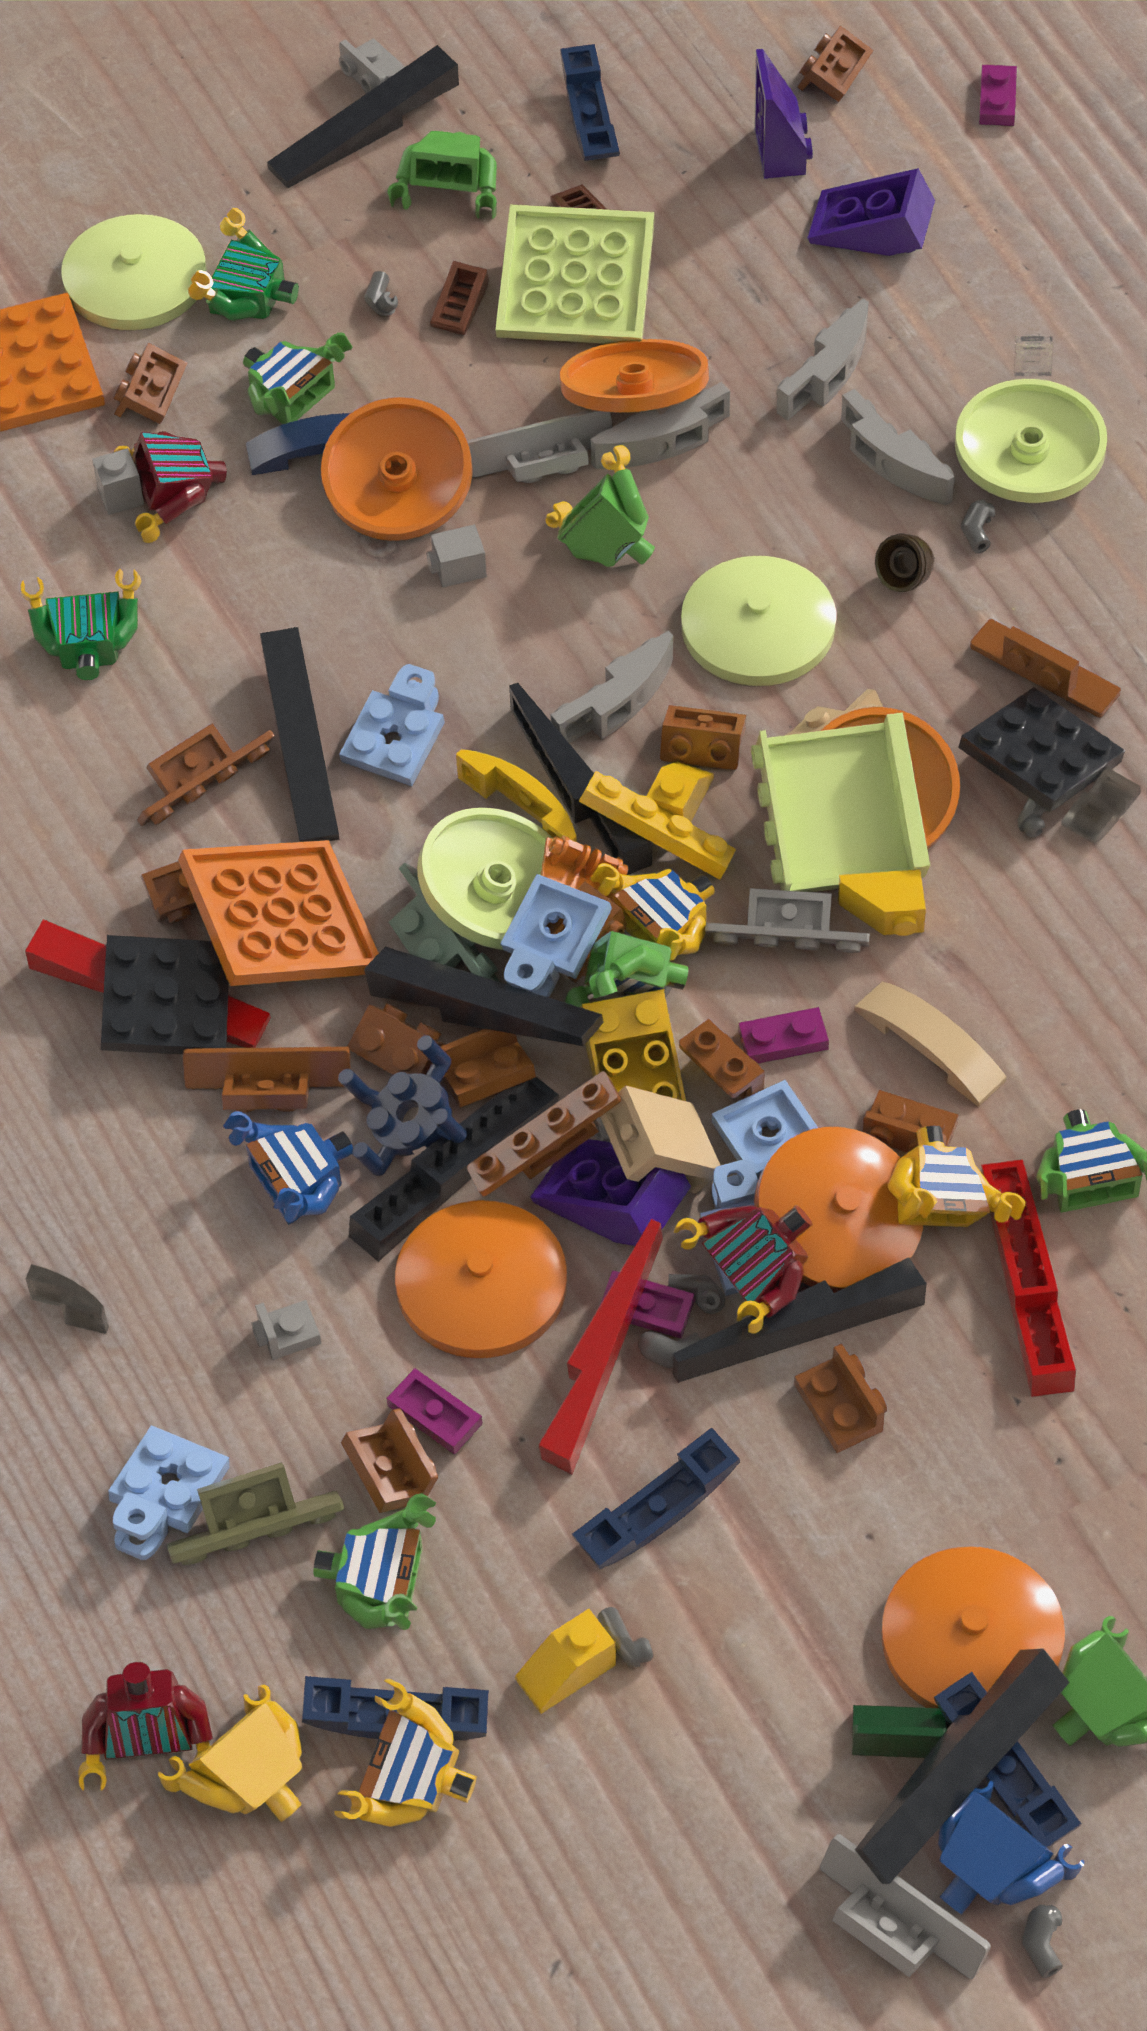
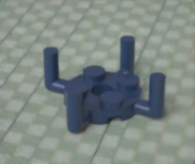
[338,1035,467,1176]

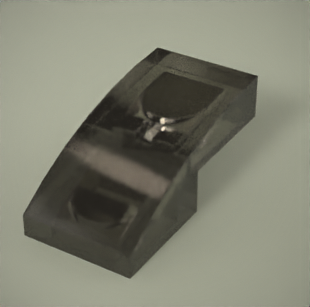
[1061,767,1141,844]
[25,1264,109,1334]

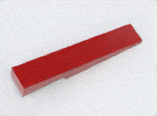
[25,919,271,1048]
[981,1159,1076,1397]
[539,1219,663,1475]

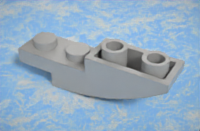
[776,298,869,420]
[590,382,730,469]
[841,389,955,505]
[550,631,673,743]

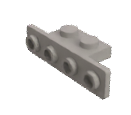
[467,410,613,483]
[705,888,870,953]
[820,1834,991,1979]

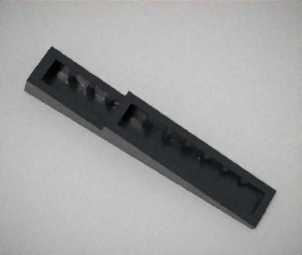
[267,45,459,188]
[260,627,340,842]
[509,682,652,875]
[364,946,604,1046]
[348,1076,559,1262]
[673,1257,927,1383]
[855,1648,1070,1884]

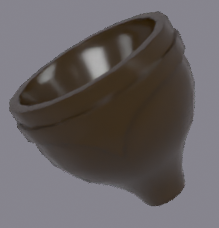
[875,533,935,592]

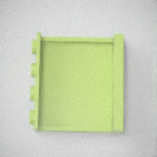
[751,712,930,892]

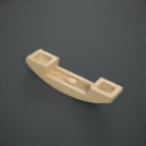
[854,982,1006,1107]

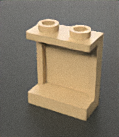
[600,1086,721,1193]

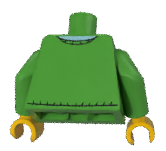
[545,445,655,567]

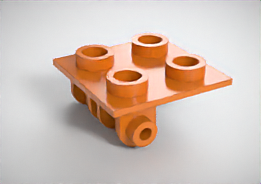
[541,836,628,902]

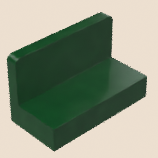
[852,1705,947,1758]

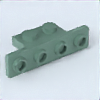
[388,863,500,982]

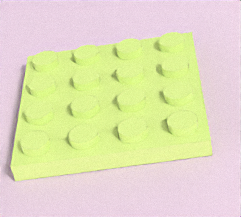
[495,204,655,344]

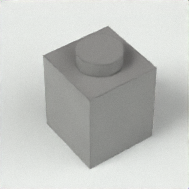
[92,448,144,515]
[426,524,487,587]

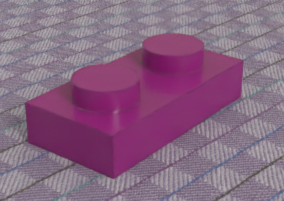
[979,64,1017,126]
[738,1007,829,1064]
[599,1270,695,1339]
[386,1368,483,1455]

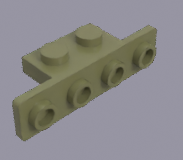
[166,1462,344,1565]

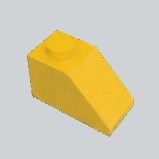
[647,761,714,822]
[838,869,926,936]
[515,1609,616,1714]

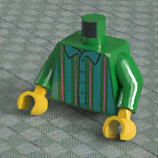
[188,208,299,321]
[21,569,141,680]

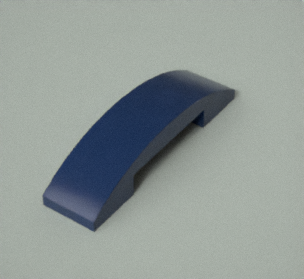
[560,44,620,161]
[246,413,351,475]
[572,1428,740,1569]
[934,1672,1082,1848]
[302,1676,489,1741]

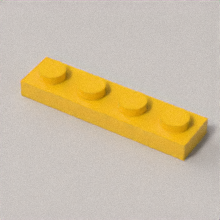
[579,771,736,880]

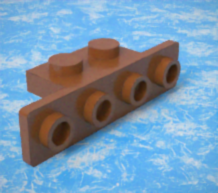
[970,619,1121,718]
[137,723,275,826]
[183,1047,351,1112]
[467,1071,622,1196]

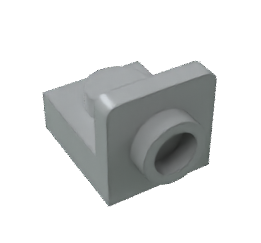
[251,1300,321,1360]

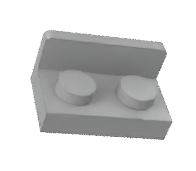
[339,38,405,93]

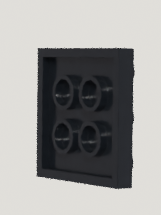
[958,687,1125,812]
[100,935,229,1055]

